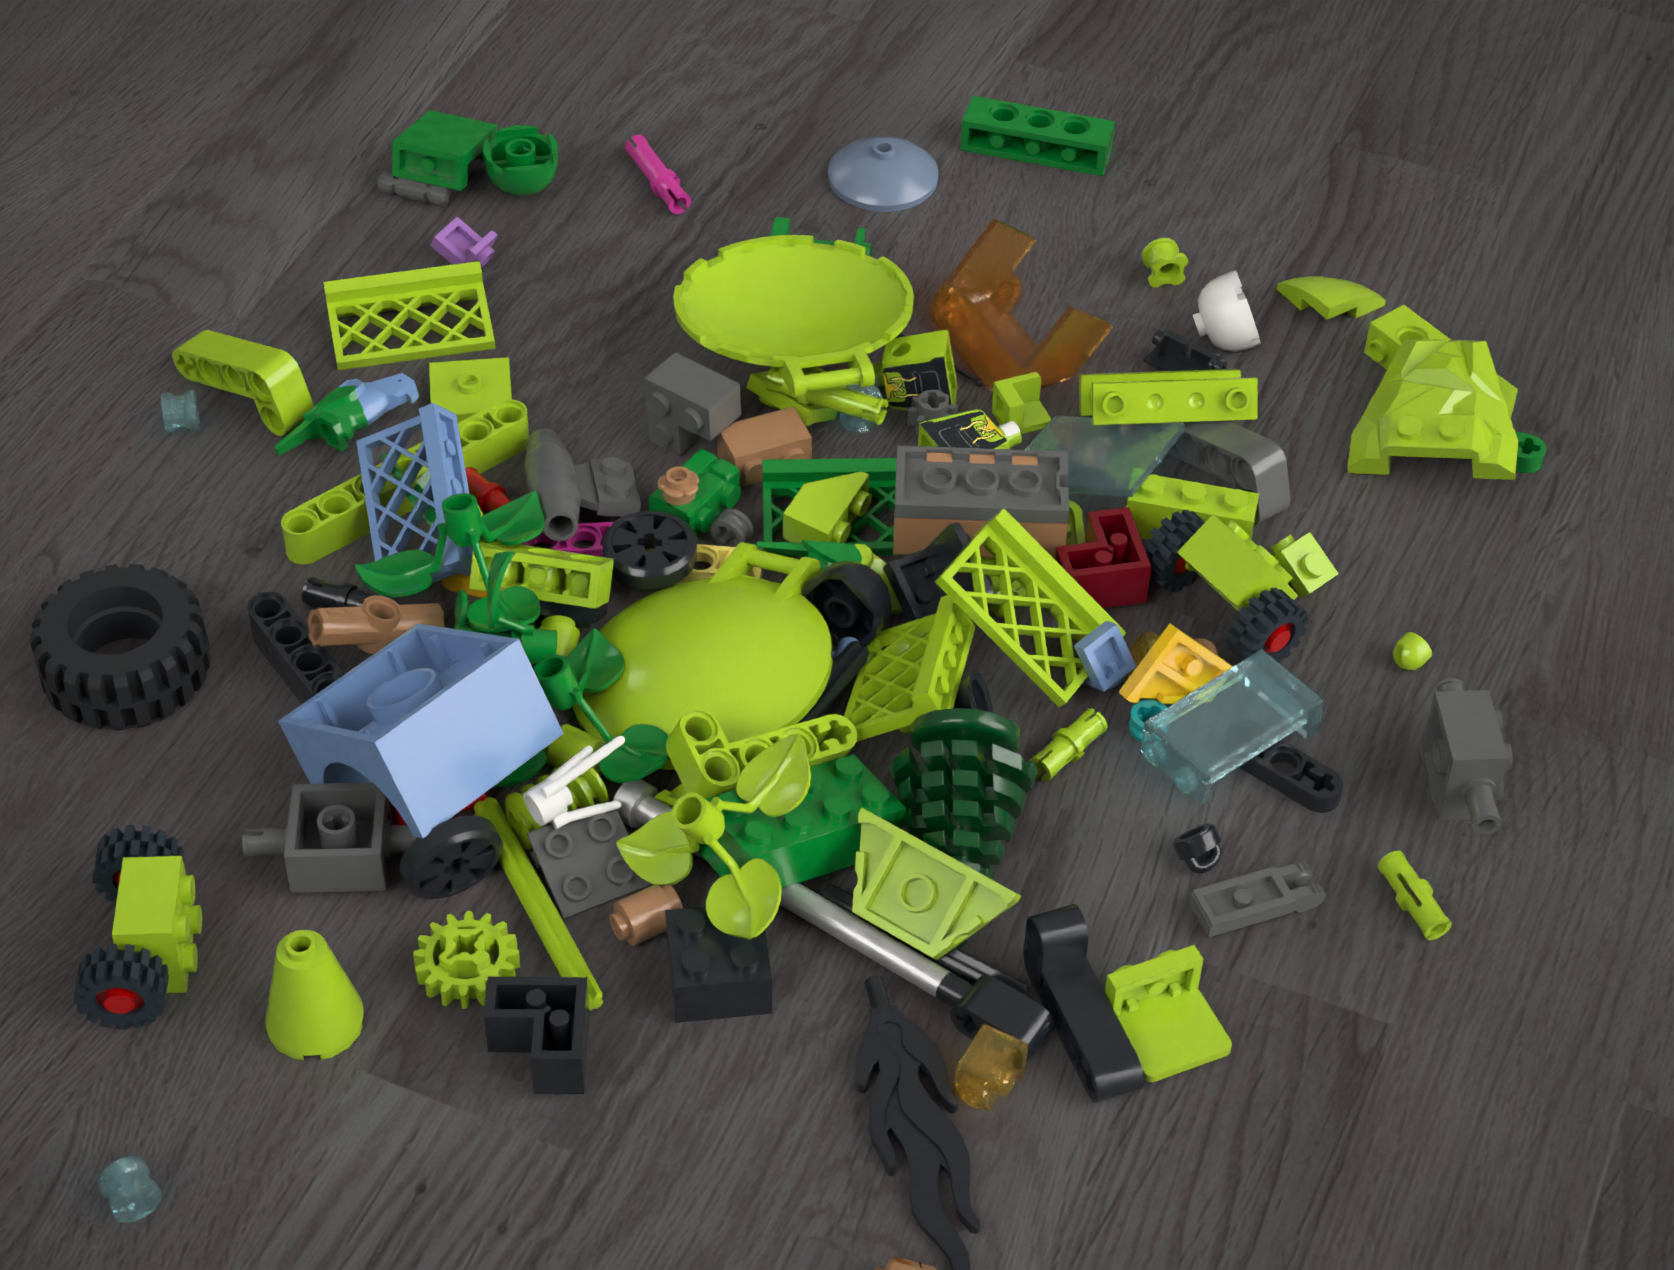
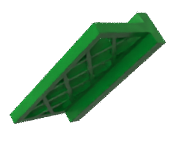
[762,458,908,557]

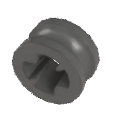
[711,509,753,547]

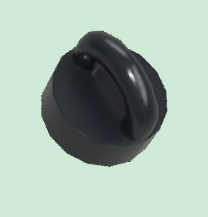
[1172,823,1221,874]

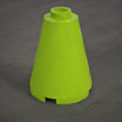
[265,930,364,1060]

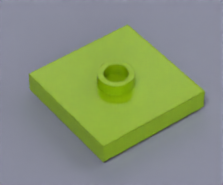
[429,357,512,423]

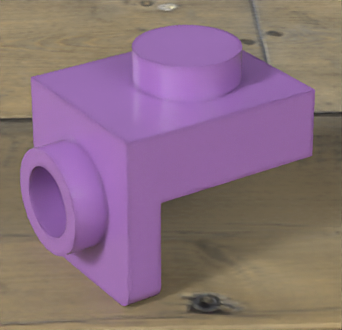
[430,217,498,268]

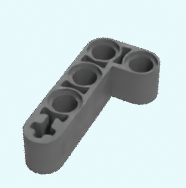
[1149,420,1291,526]

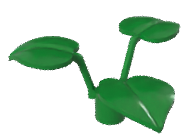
[355,490,545,633]
[453,551,557,664]
[493,628,670,787]

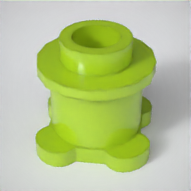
[1142,238,1188,288]

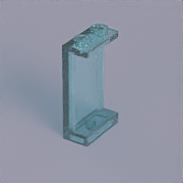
[1141,649,1325,804]

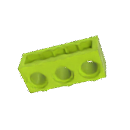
[469,540,614,609]

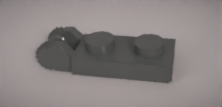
[1188,862,1327,938]

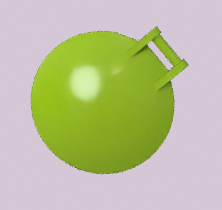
[673,235,914,398]
[573,542,833,770]

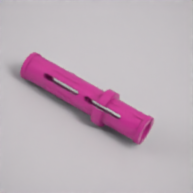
[625,135,691,214]

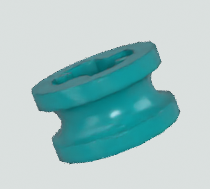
[1129,700,1170,744]

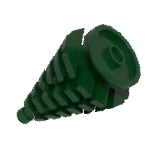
[889,708,1038,949]

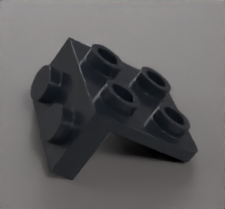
[883,522,994,638]

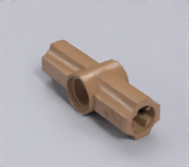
[307,595,445,654]

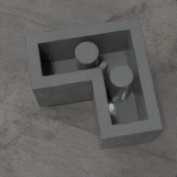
[644,352,741,456]

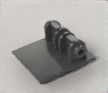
[527,810,650,920]

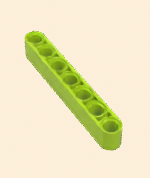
[281,399,529,565]

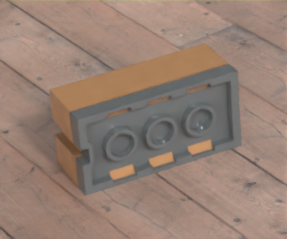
[893,445,1069,559]

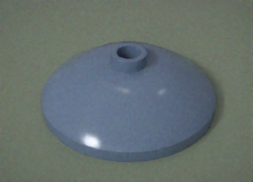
[828,136,939,212]

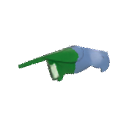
[274,373,419,456]

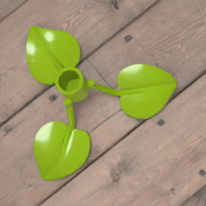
[616,734,811,940]

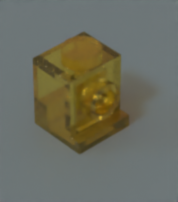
[954,1024,1028,1112]

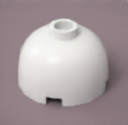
[1193,270,1261,352]

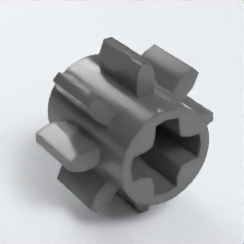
[907,390,958,436]

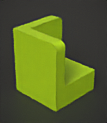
[992,372,1051,434]

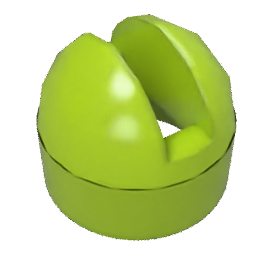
[1393,632,1432,670]

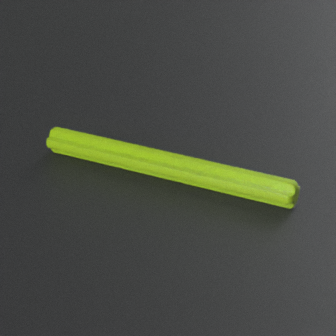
[474,797,603,1011]

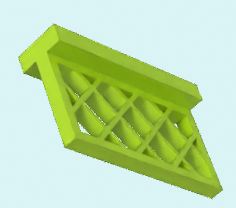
[323,261,495,370]
[935,508,1126,708]
[844,595,975,742]

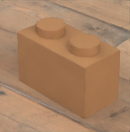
[717,407,812,487]

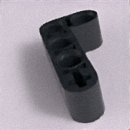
[1023,904,1144,1103]

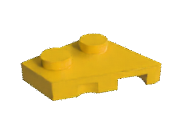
[1119,623,1236,705]

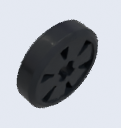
[602,510,697,589]
[399,816,503,899]

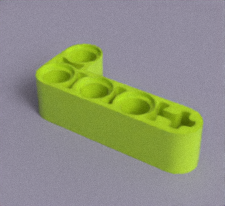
[172,330,314,436]
[666,708,858,798]

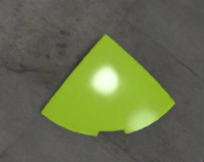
[1277,276,1386,320]

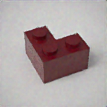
[1055,507,1151,608]

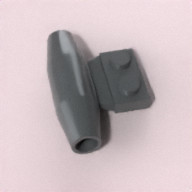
[524,428,641,541]

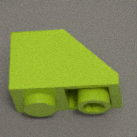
[783,471,872,543]

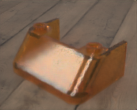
[930,218,1113,393]

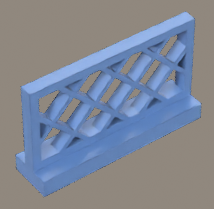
[356,403,473,598]

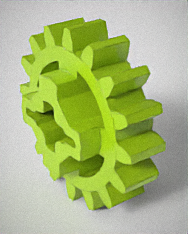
[413,911,520,1009]

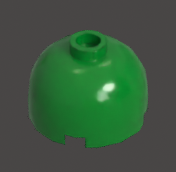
[483,125,558,197]

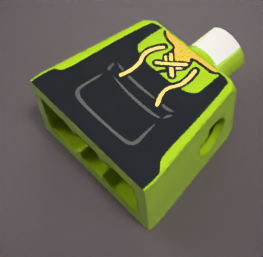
[869,330,958,411]
[918,409,1022,449]

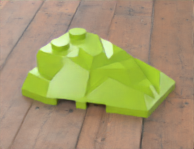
[1347,339,1518,480]

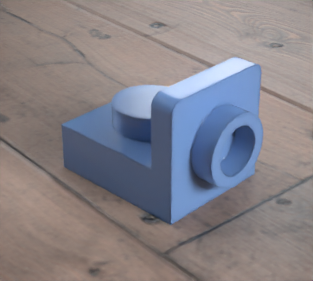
[1074,621,1137,692]

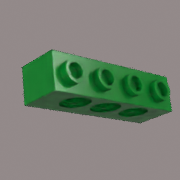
[960,96,1115,176]

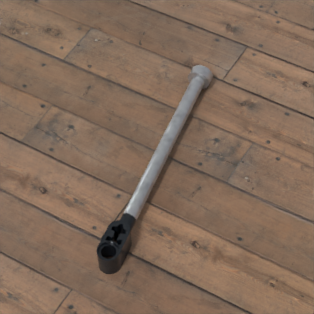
[613,779,1055,1065]

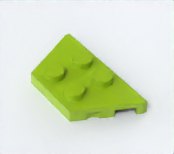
[852,808,1021,960]

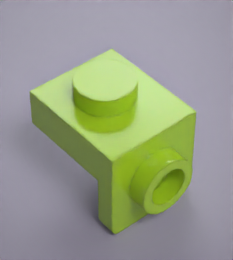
[1270,532,1339,599]

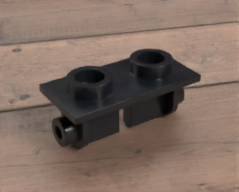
[1143,329,1227,371]

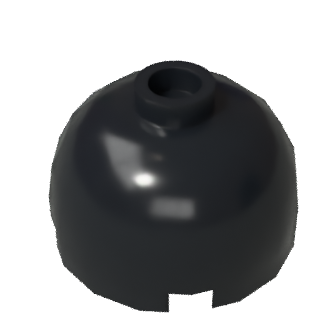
[802,561,891,646]

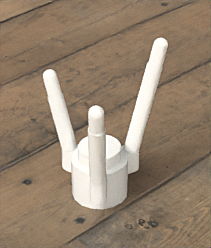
[523,736,625,829]

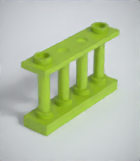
[1079,369,1258,425]

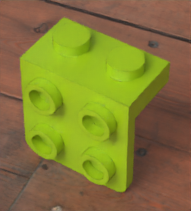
[1105,945,1232,1082]

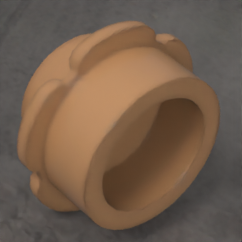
[658,466,699,505]

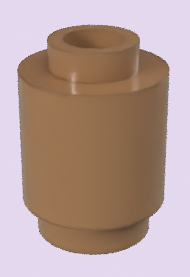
[609,884,683,946]

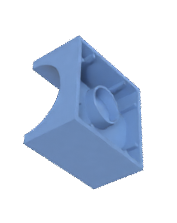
[278,623,564,838]

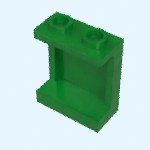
[392,110,498,191]

